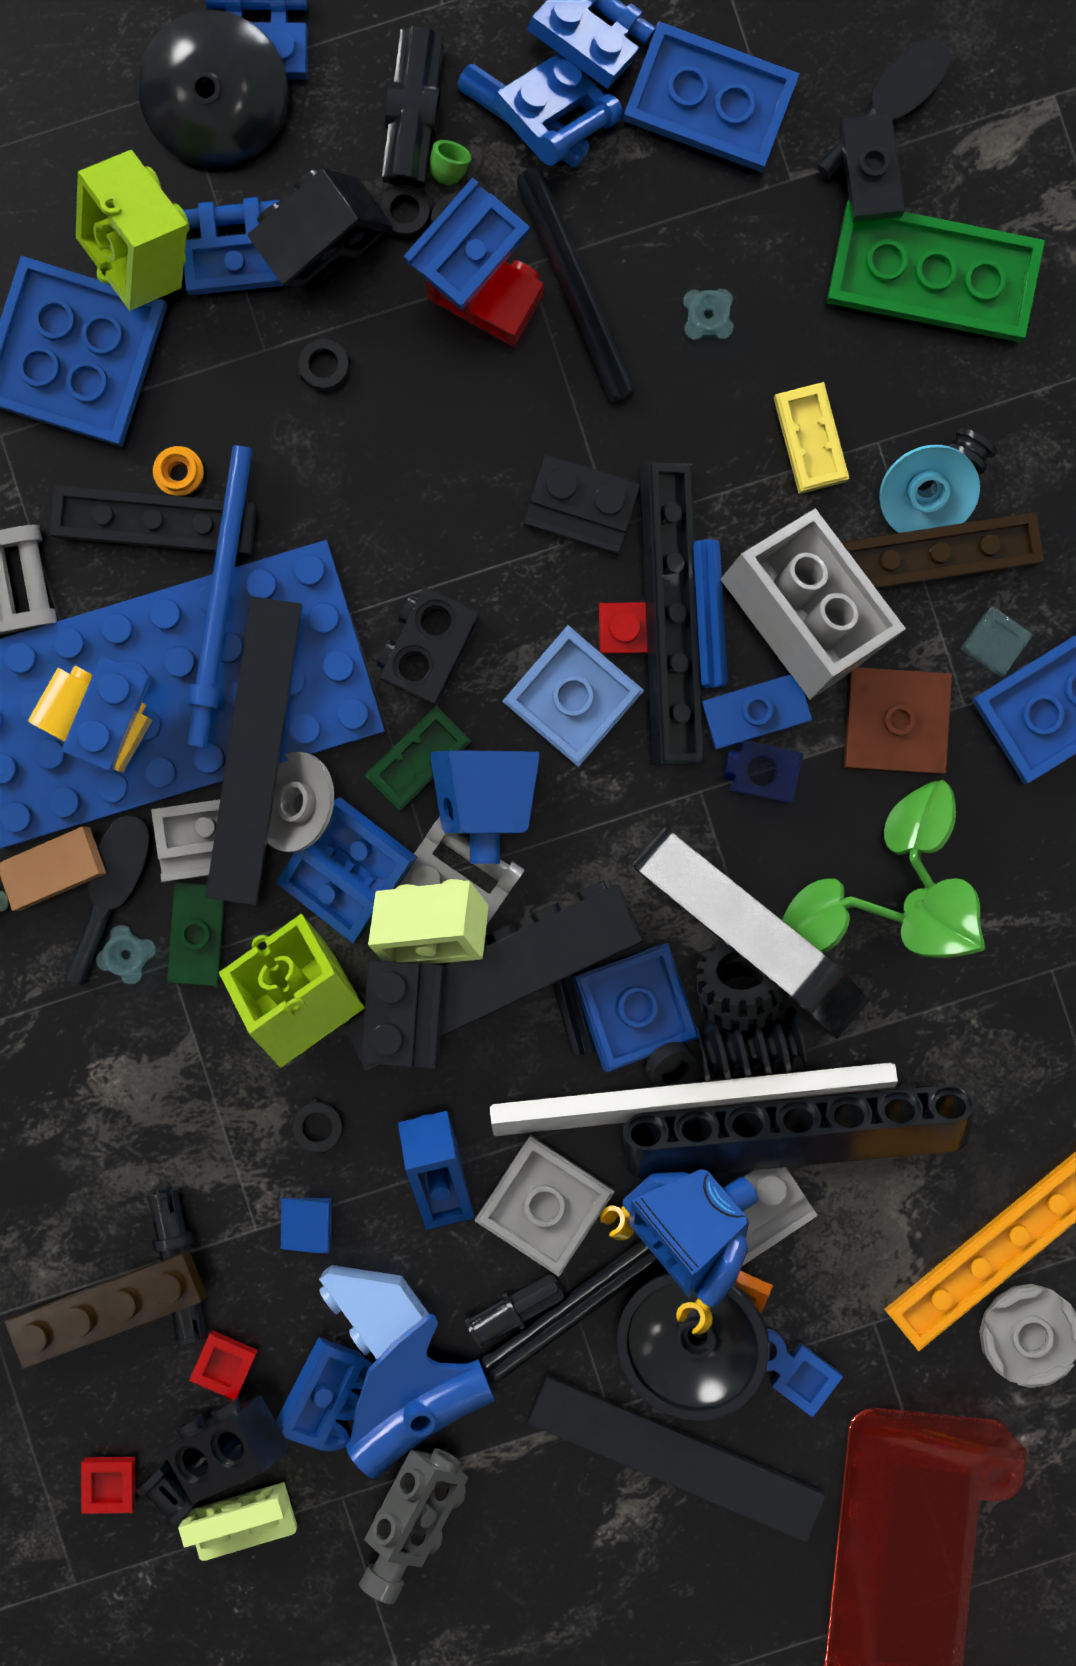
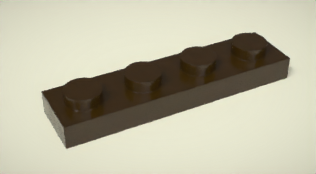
[841,512,1044,589]
[5,1250,208,1369]

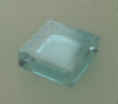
[960,606,1033,677]

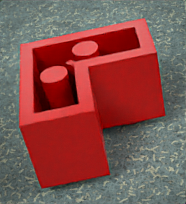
[424,260,544,348]

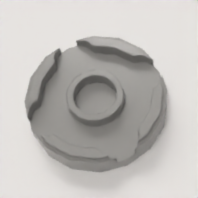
[979,1284,1076,1388]

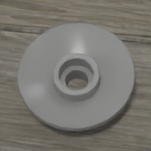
[267,752,334,852]

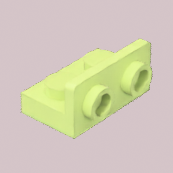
[178,1482,297,1561]

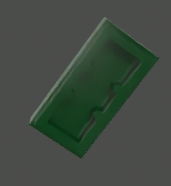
[364,705,471,813]
[167,882,226,986]

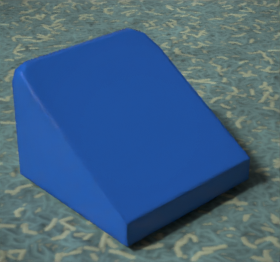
[281,1198,332,1253]

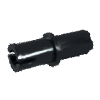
[465,1274,565,1348]

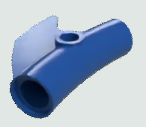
[346,1314,495,1479]

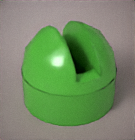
[428,140,471,185]

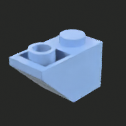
[319,1265,429,1359]

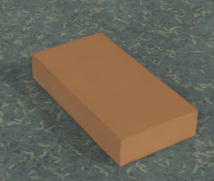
[0,826,106,911]

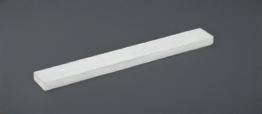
[490,1063,898,1136]

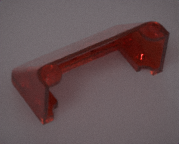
[825,1408,1027,1666]

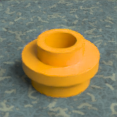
[153,446,204,497]

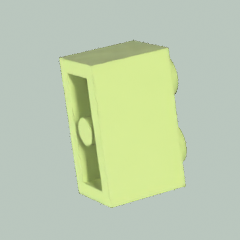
[368,879,489,964]

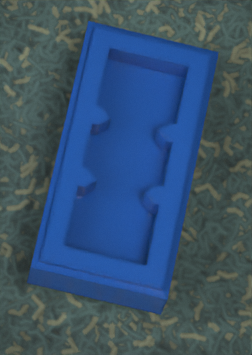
[702,674,812,750]

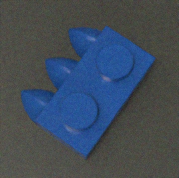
[276,1337,373,1451]

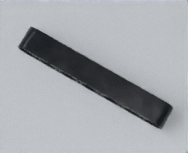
[623,1085,974,1179]

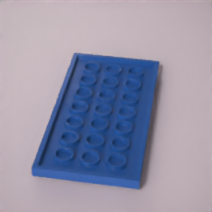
[0,540,386,849]

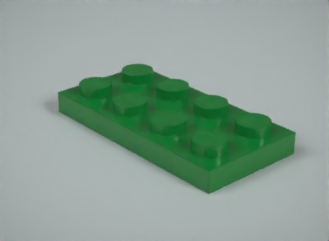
[826,200,1045,343]

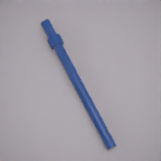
[186,445,253,749]

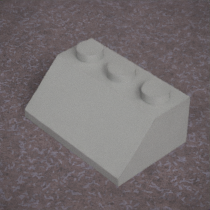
[720,508,906,699]

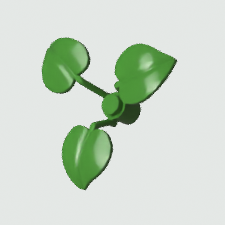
[782,780,985,958]

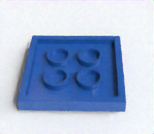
[0,256,168,447]

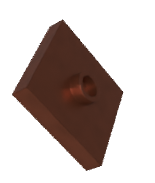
[843,668,952,774]

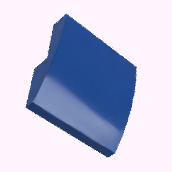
[276,797,418,944]

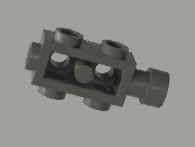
[359,1449,468,1604]

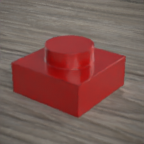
[599,602,648,655]
[189,1330,258,1399]
[81,1457,136,1514]

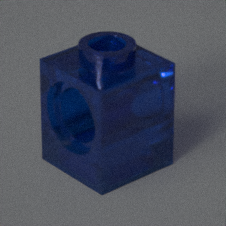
[723,740,804,805]

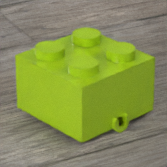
[76,149,189,311]
[219,913,364,1068]

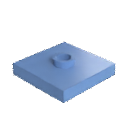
[502,625,644,767]

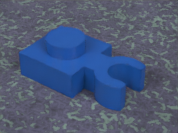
[766,1329,843,1418]

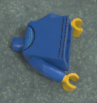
[600,1169,758,1334]

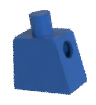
[431,751,539,864]

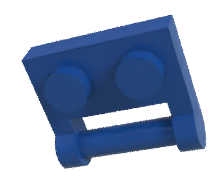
[491,53,623,166]

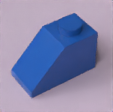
[398,1111,475,1230]

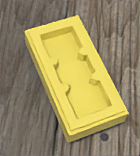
[774,382,849,494]

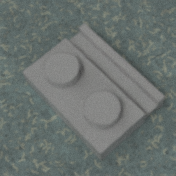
[151,799,220,882]
[722,1167,818,1266]

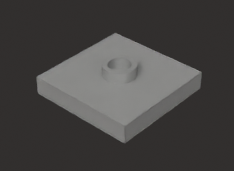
[475,1134,615,1276]

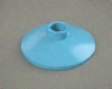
[879,445,980,533]

